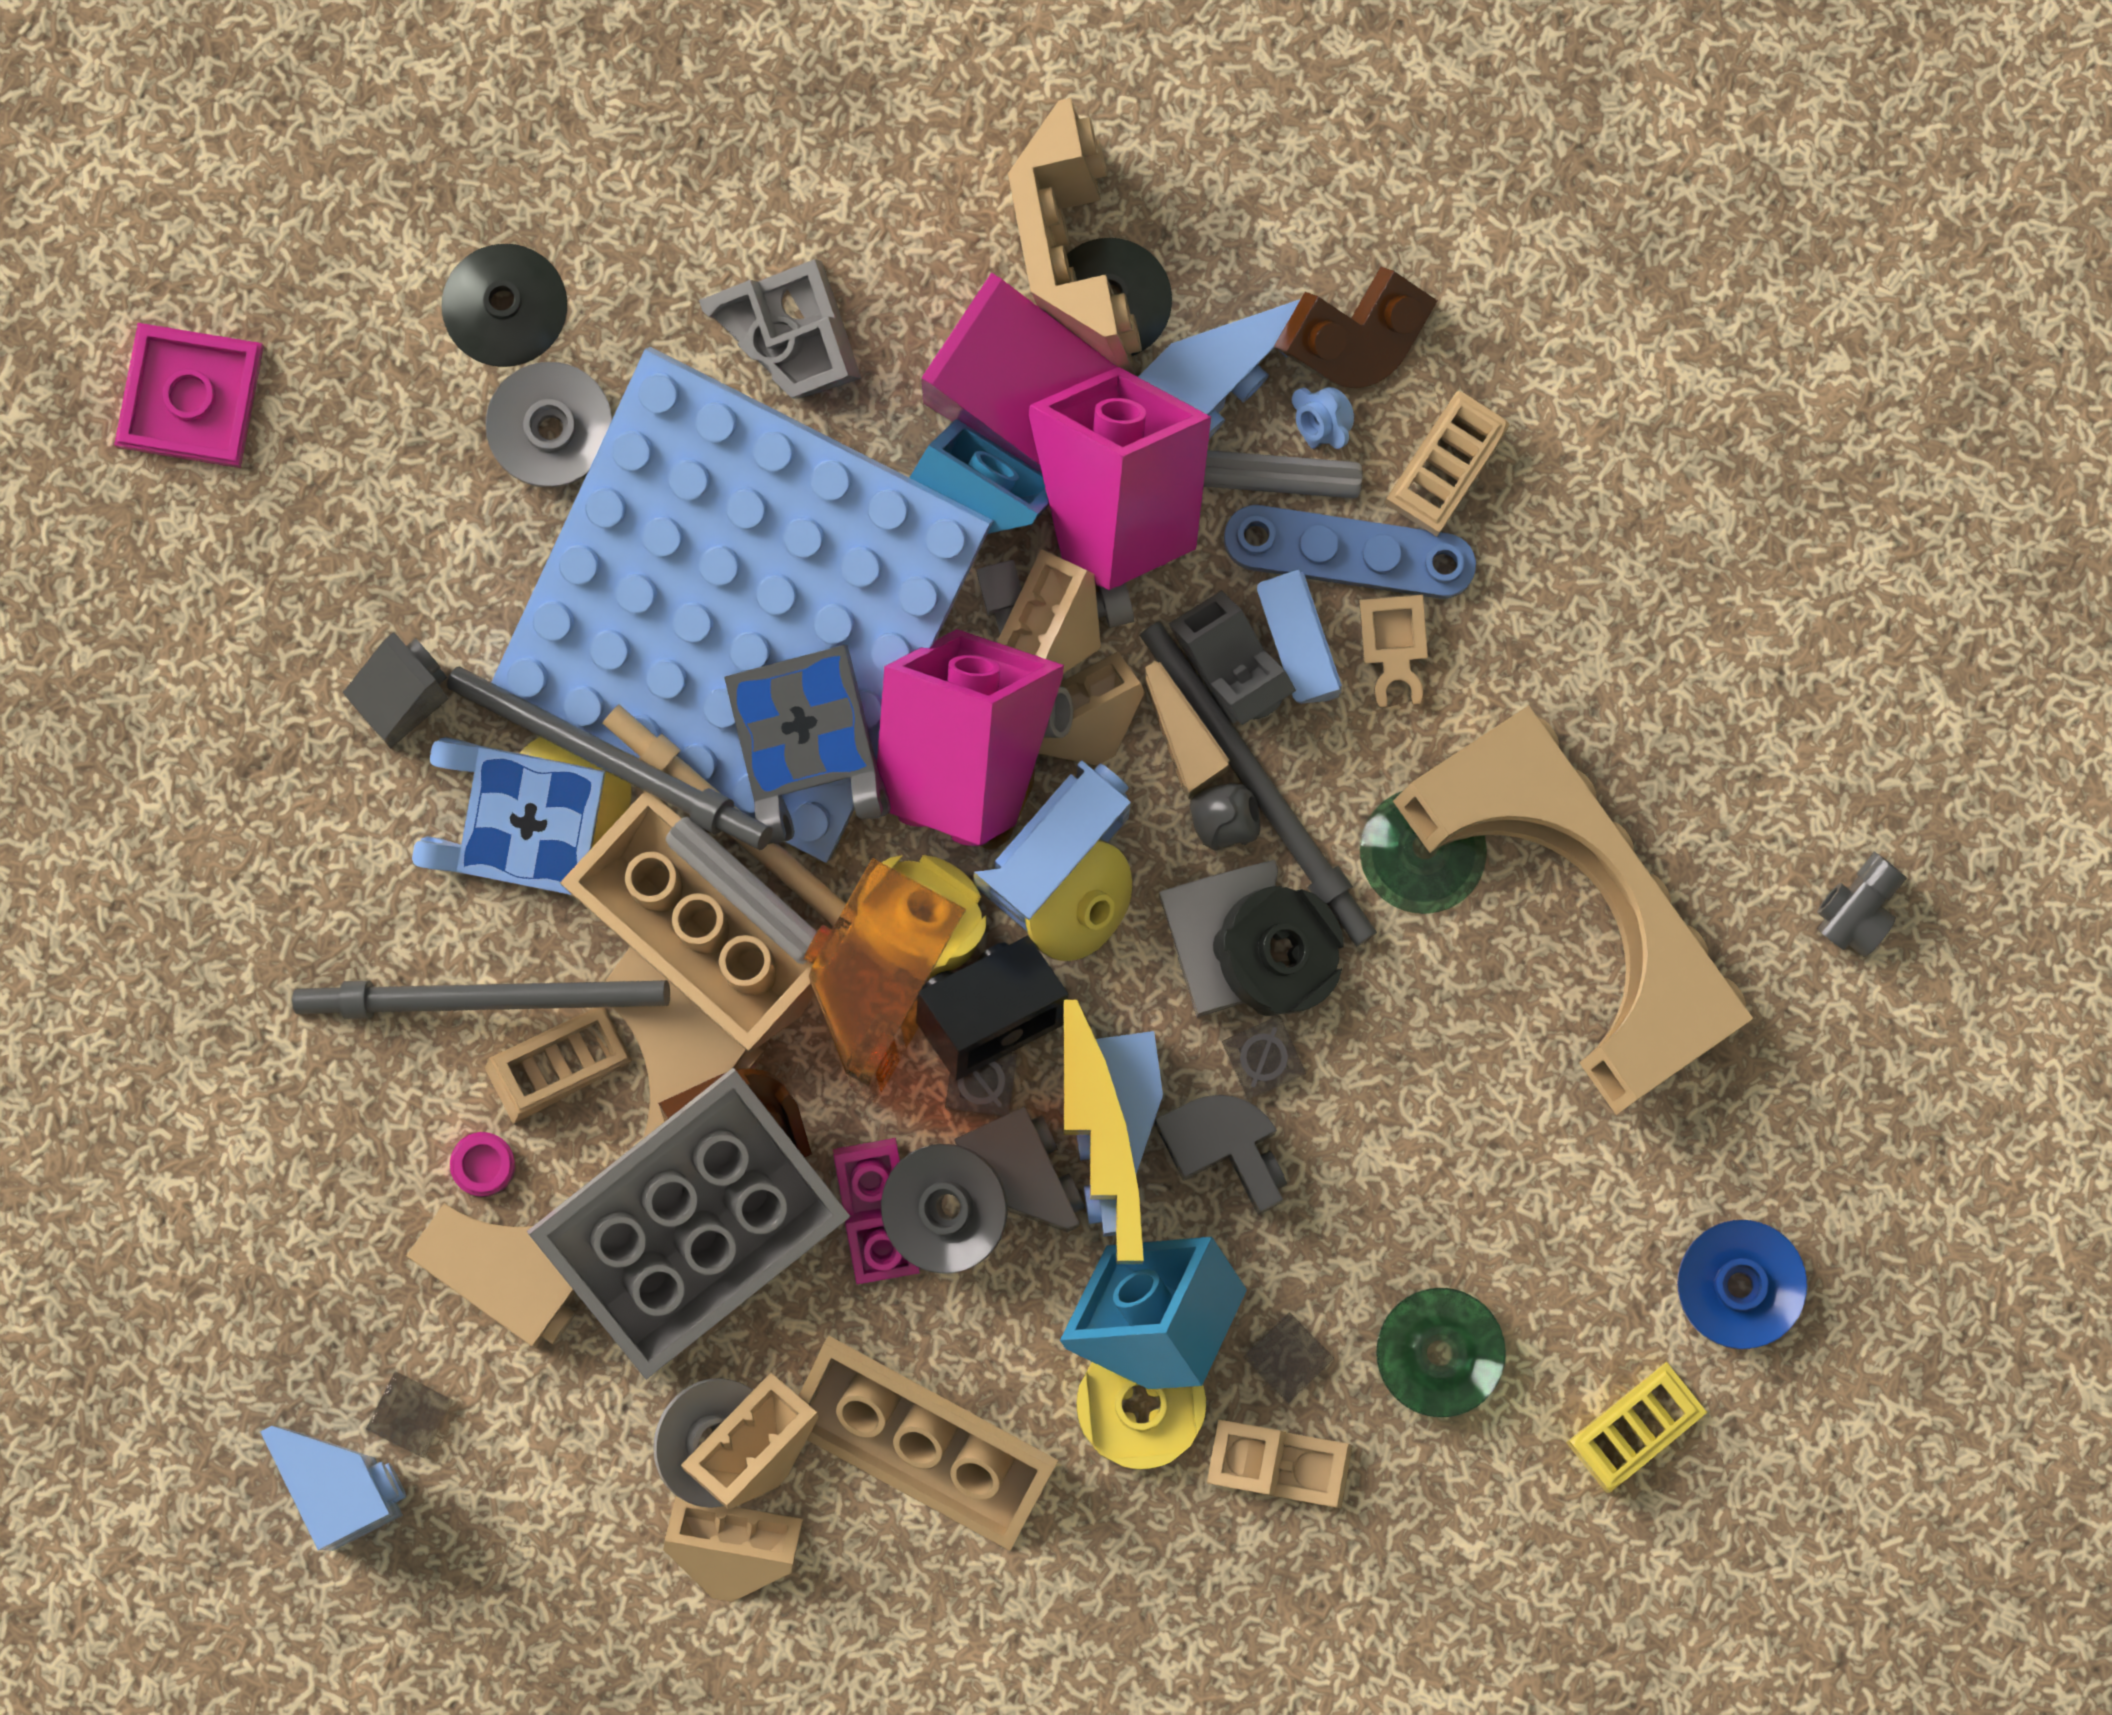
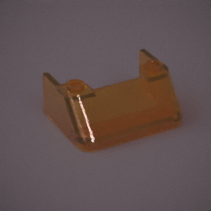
[804,858,966,1103]

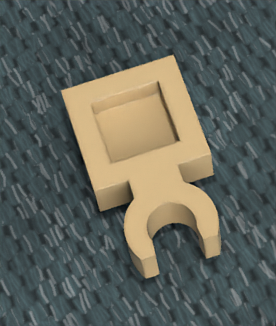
[1359,594,1428,707]

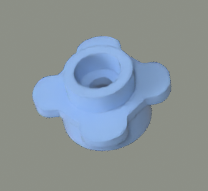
[1292,387,1354,449]

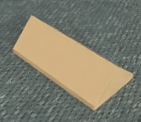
[560,791,837,1053]
[799,1335,1058,1551]

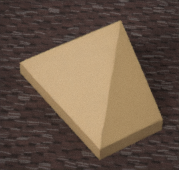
[997,549,1101,674]
[1038,651,1145,766]
[681,1373,819,1510]
[663,1496,803,1602]

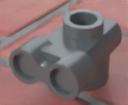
[1817,851,1907,957]

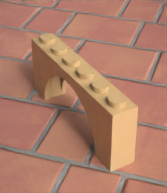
[1393,705,1753,1115]
[406,947,764,1349]

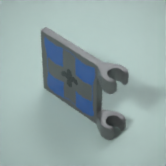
[724,645,891,844]

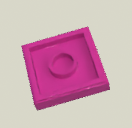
[114,323,264,468]

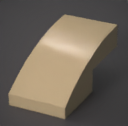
[1207,1419,1353,1509]

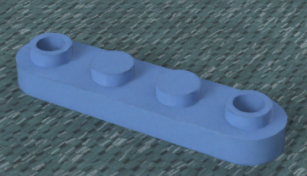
[1224,505,1476,599]

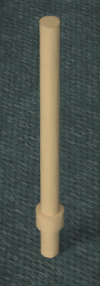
[602,704,900,977]

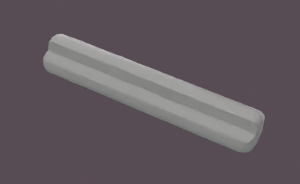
[1203,450,1363,498]
[665,817,823,964]

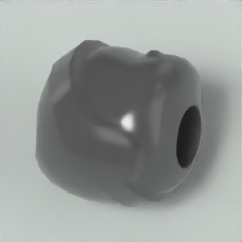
[1190,783,1260,851]

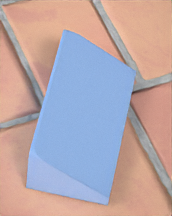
[1257,569,1342,704]

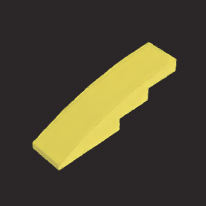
[1063,1000,1144,1264]

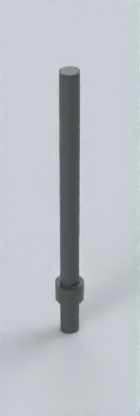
[1139,621,1377,947]
[447,666,773,850]
[292,980,670,1019]

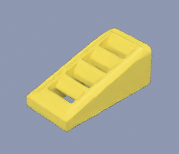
[1566,1362,1707,1493]

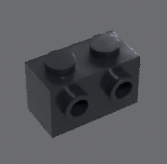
[916,935,1069,1081]

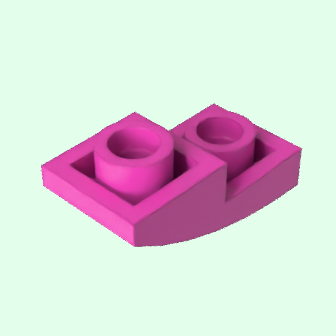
[833,1138,920,1285]

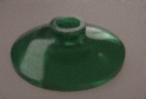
[1360,791,1487,914]
[1376,1288,1506,1418]

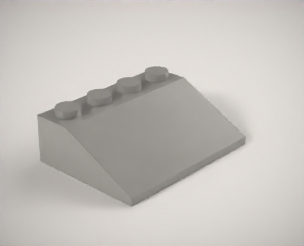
[527,1068,850,1380]

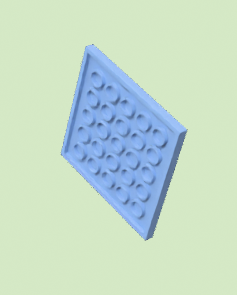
[491,347,994,863]

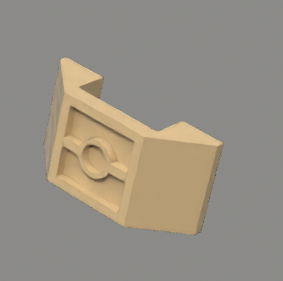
[1008,98,1142,375]

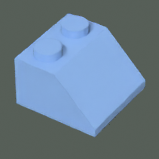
[260,1426,406,1551]

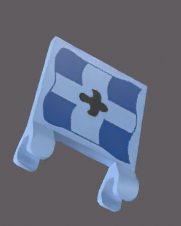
[412,737,606,895]

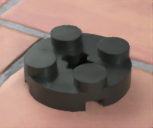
[1213,886,1344,1016]

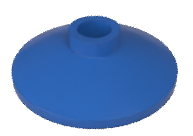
[1677,1220,1807,1349]

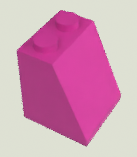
[921,272,1117,473]
[1029,367,1211,590]
[877,629,1064,846]

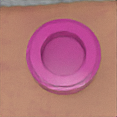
[450,1132,515,1197]

